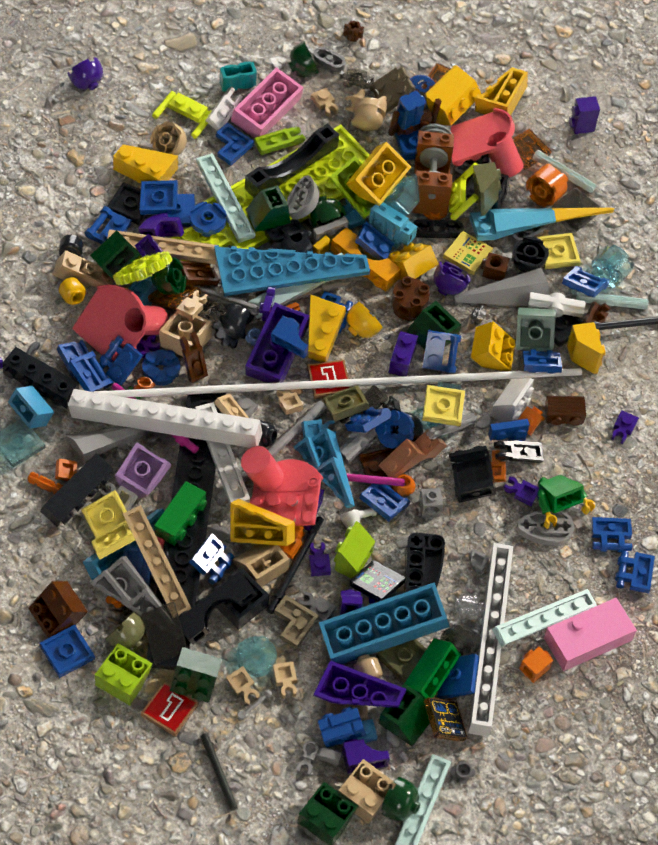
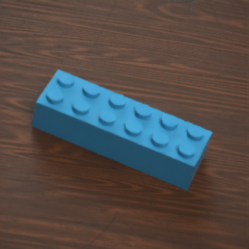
[319,582,450,665]

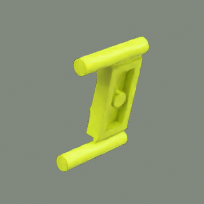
[152,91,212,139]
[449,163,479,221]

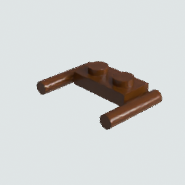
[388,98,442,136]

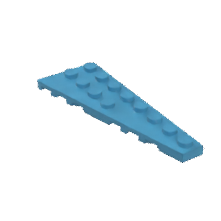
[214,245,370,296]

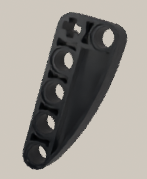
[404,533,445,593]

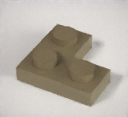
[274,595,319,649]

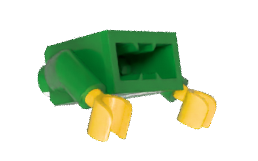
[537,475,595,529]

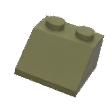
[473,162,501,216]

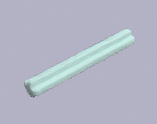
[533,150,596,193]
[576,291,648,310]

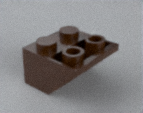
[28,581,88,638]

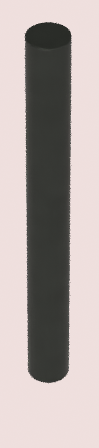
[200,733,238,811]

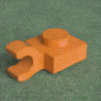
[491,450,506,482]
[279,526,305,559]

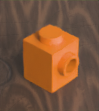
[519,646,553,683]

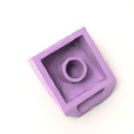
[115,442,172,499]

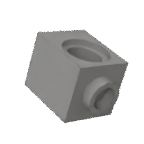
[419,488,443,518]

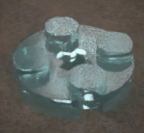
[236,636,277,677]

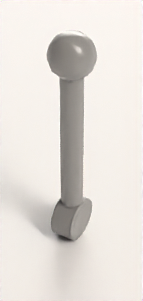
[238,690,272,720]

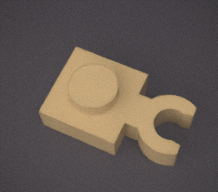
[311,88,339,117]
[177,290,207,321]
[276,390,303,415]
[273,662,297,699]
[226,666,259,705]

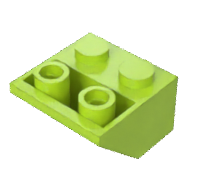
[334,521,375,579]
[95,643,153,706]

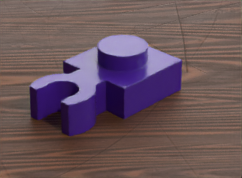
[259,287,276,322]
[136,335,160,359]
[611,410,639,444]
[503,477,539,507]
[309,542,331,577]

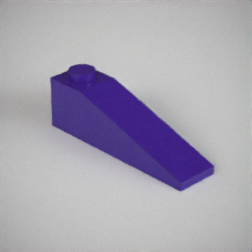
[313,661,406,708]

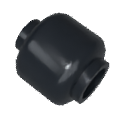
[59,234,84,257]
[259,420,277,447]

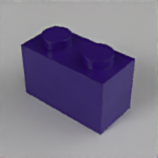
[569,96,600,134]
[388,331,418,377]

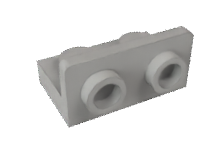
[309,217,349,245]

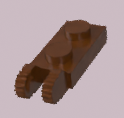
[179,331,208,383]

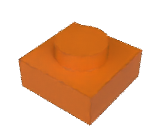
[55,458,77,481]

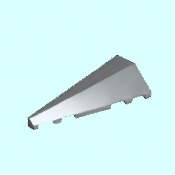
[453,268,550,308]
[66,426,147,462]
[90,556,185,640]

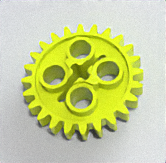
[113,251,172,286]

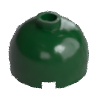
[288,41,319,77]
[309,196,347,228]
[151,257,186,295]
[381,777,421,821]

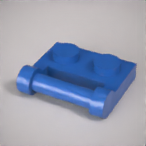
[84,206,131,244]
[562,266,610,298]
[422,330,461,373]
[67,351,114,392]
[345,407,391,433]
[359,484,411,522]

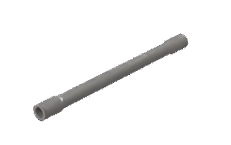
[214,401,327,505]

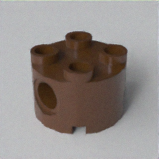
[391,276,430,321]

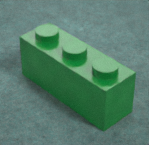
[154,481,207,546]
[405,638,461,704]

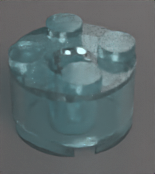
[591,245,634,289]

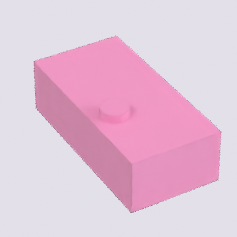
[231,67,304,138]
[544,598,637,671]

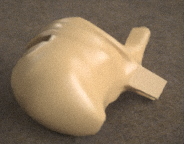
[345,89,387,131]

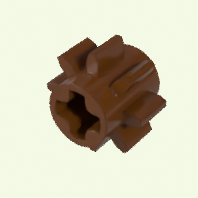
[343,21,364,42]

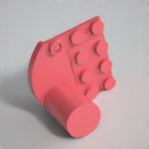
[450,108,524,178]
[72,285,169,361]
[241,446,323,526]

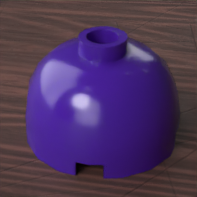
[67,57,103,91]
[433,261,471,296]

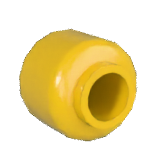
[58,277,86,305]

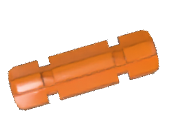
[27,472,63,494]

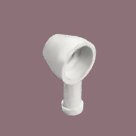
[340,507,377,529]

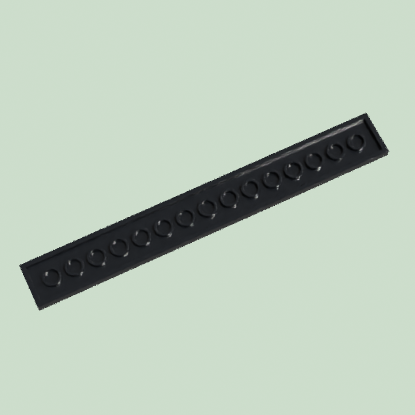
[146,393,227,670]

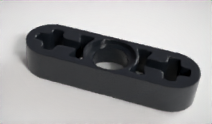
[413,219,464,238]

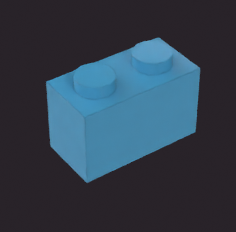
[8,386,54,429]

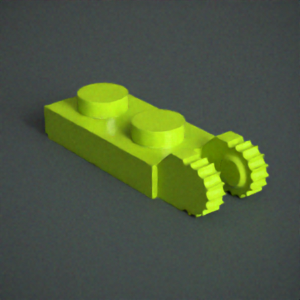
[254,126,306,155]

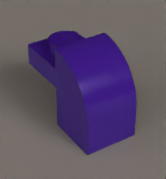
[138,213,184,238]

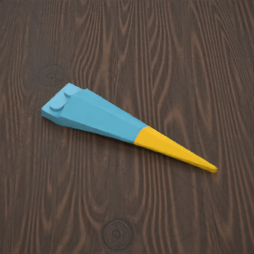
[469,208,614,241]

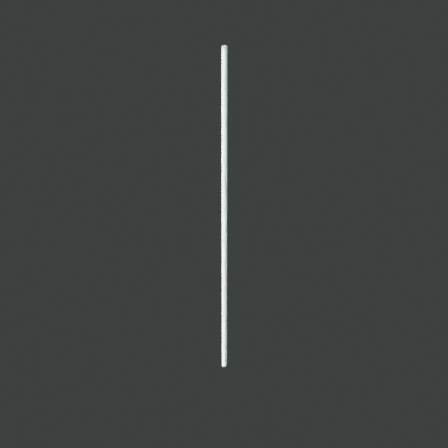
[94,368,582,398]

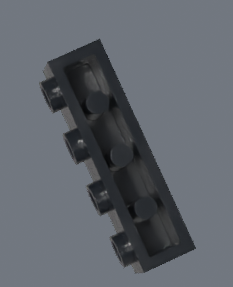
[2,347,79,409]
[40,453,113,527]

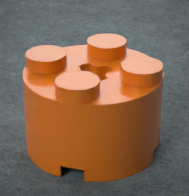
[526,164,568,207]

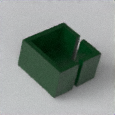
[170,647,222,703]

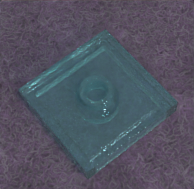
[0,419,45,467]

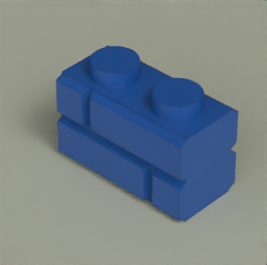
[396,91,426,130]
[317,707,366,748]

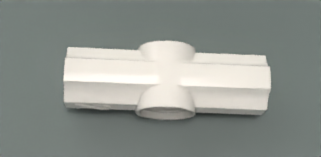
[528,292,585,318]

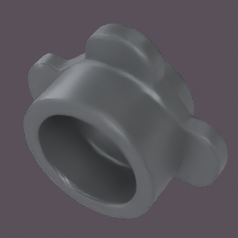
[470,305,486,325]
[451,760,476,784]

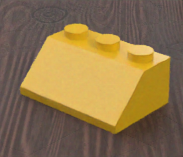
[423,65,482,126]
[346,142,411,206]

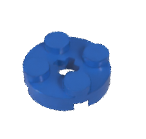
[190,202,226,237]
[142,350,180,386]
[375,410,415,449]

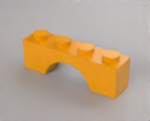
[331,227,401,292]

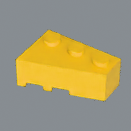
[475,67,528,115]
[113,144,178,184]
[308,295,346,362]
[230,499,295,546]

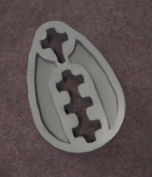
[286,175,319,219]
[516,510,574,546]

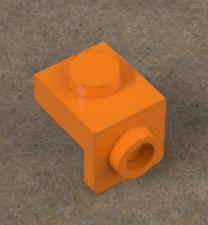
[518,406,545,436]

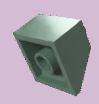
[516,308,556,352]

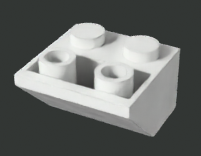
[491,378,534,422]

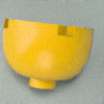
[347,302,383,339]

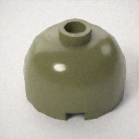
[105,612,145,650]

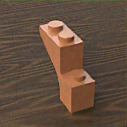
[379,429,447,478]

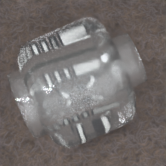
[454,593,484,620]

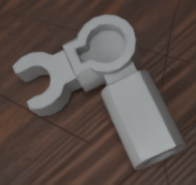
[296,741,342,776]

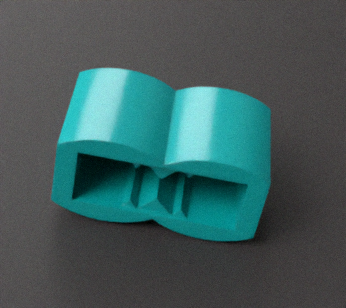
[219,62,257,92]

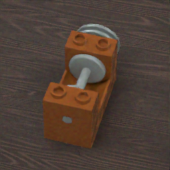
[411,124,454,216]

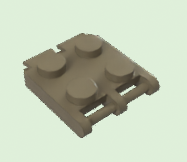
[369,67,415,113]

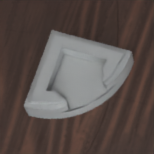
[469,549,490,575]

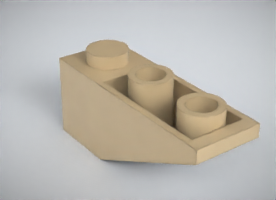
[53,250,113,287]

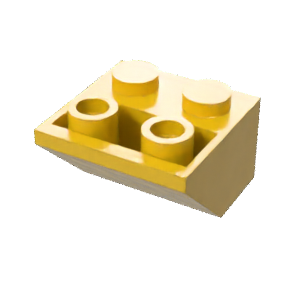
[388,242,439,280]
[471,321,515,372]
[567,322,605,374]

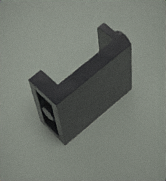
[449,446,497,503]

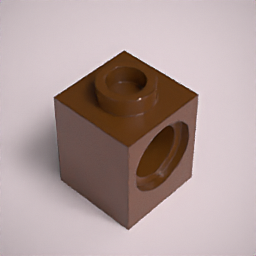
[480,252,510,281]

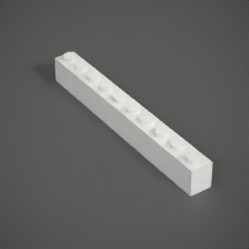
[68,389,262,448]
[468,543,513,737]

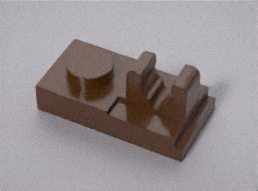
[582,301,610,324]

